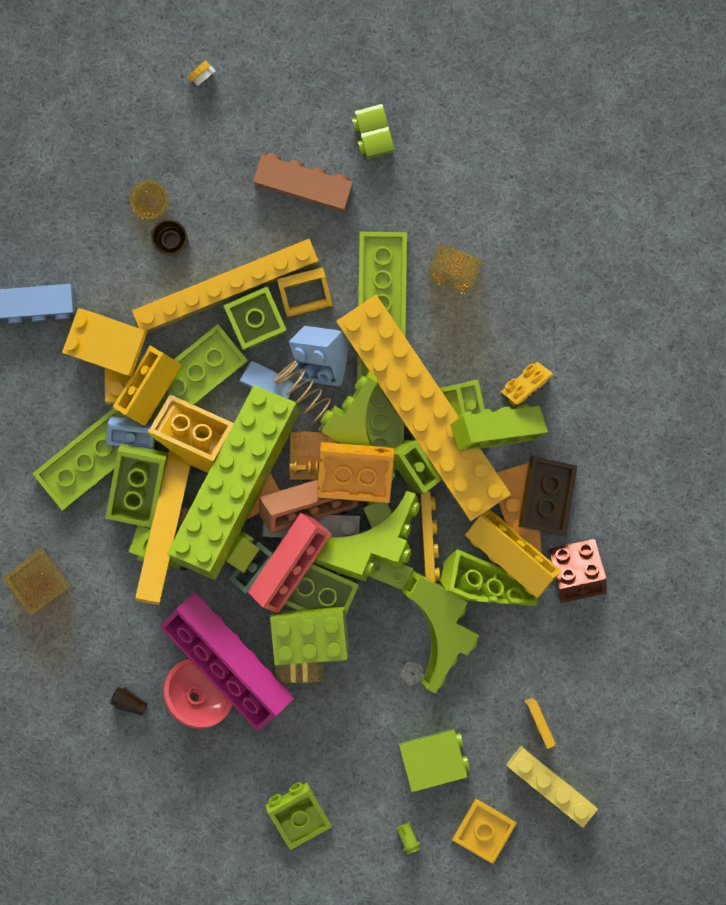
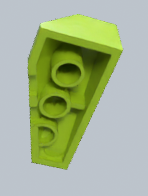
[440,549,538,606]

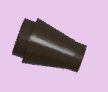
[110,687,147,716]

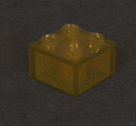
[427,243,484,294]
[2,548,73,616]

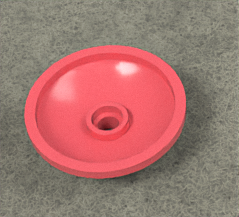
[163,659,232,729]

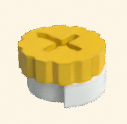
[187,61,216,87]

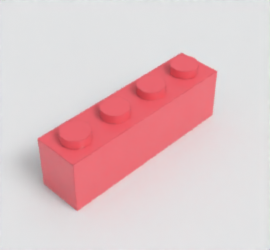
[248,513,332,613]

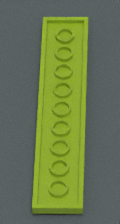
[357,232,407,470]
[32,324,248,511]

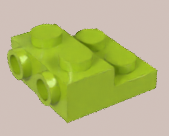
[265,782,332,850]

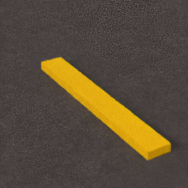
[135,450,191,605]

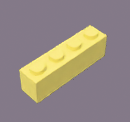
[506,746,598,828]

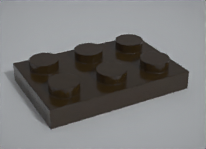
[518,456,577,536]

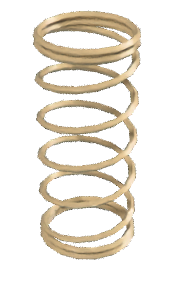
[274,361,339,433]

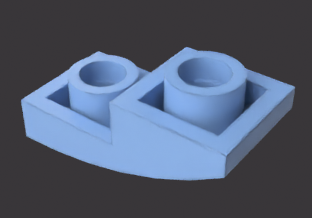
[239,361,294,399]

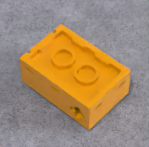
[317,442,394,503]

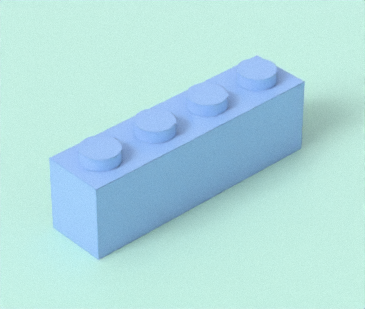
[0,284,76,324]

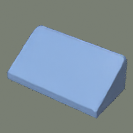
[106,416,155,449]

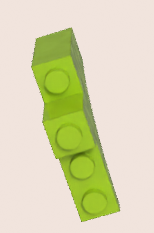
[320,372,395,480]
[313,491,420,582]
[402,571,479,693]

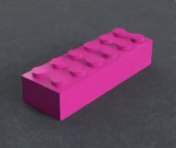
[159,593,294,732]

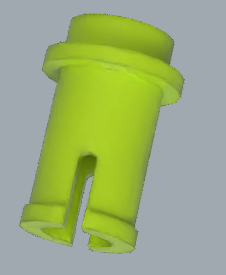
[396,822,421,855]

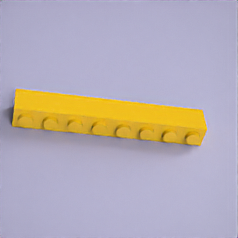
[132,239,319,333]

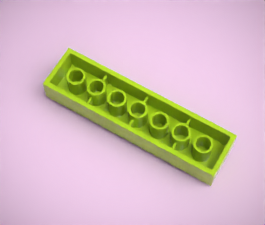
[167,385,300,580]

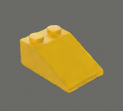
[62,308,147,377]
[148,395,234,473]

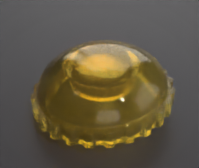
[129,179,170,221]

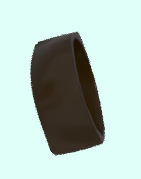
[151,220,189,255]

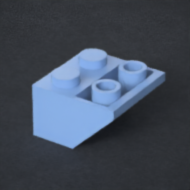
[289,326,349,386]

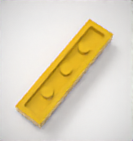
[420,491,440,582]

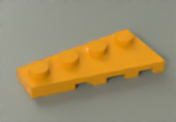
[497,462,541,553]

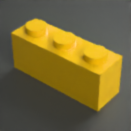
[113,346,182,426]

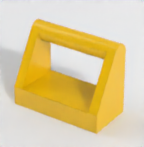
[277,267,333,318]

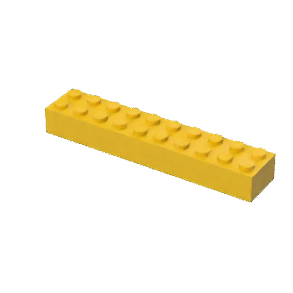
[336,295,511,521]

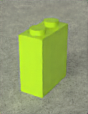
[399,729,470,792]

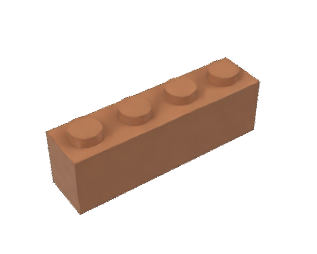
[253,153,353,212]
[259,480,358,533]

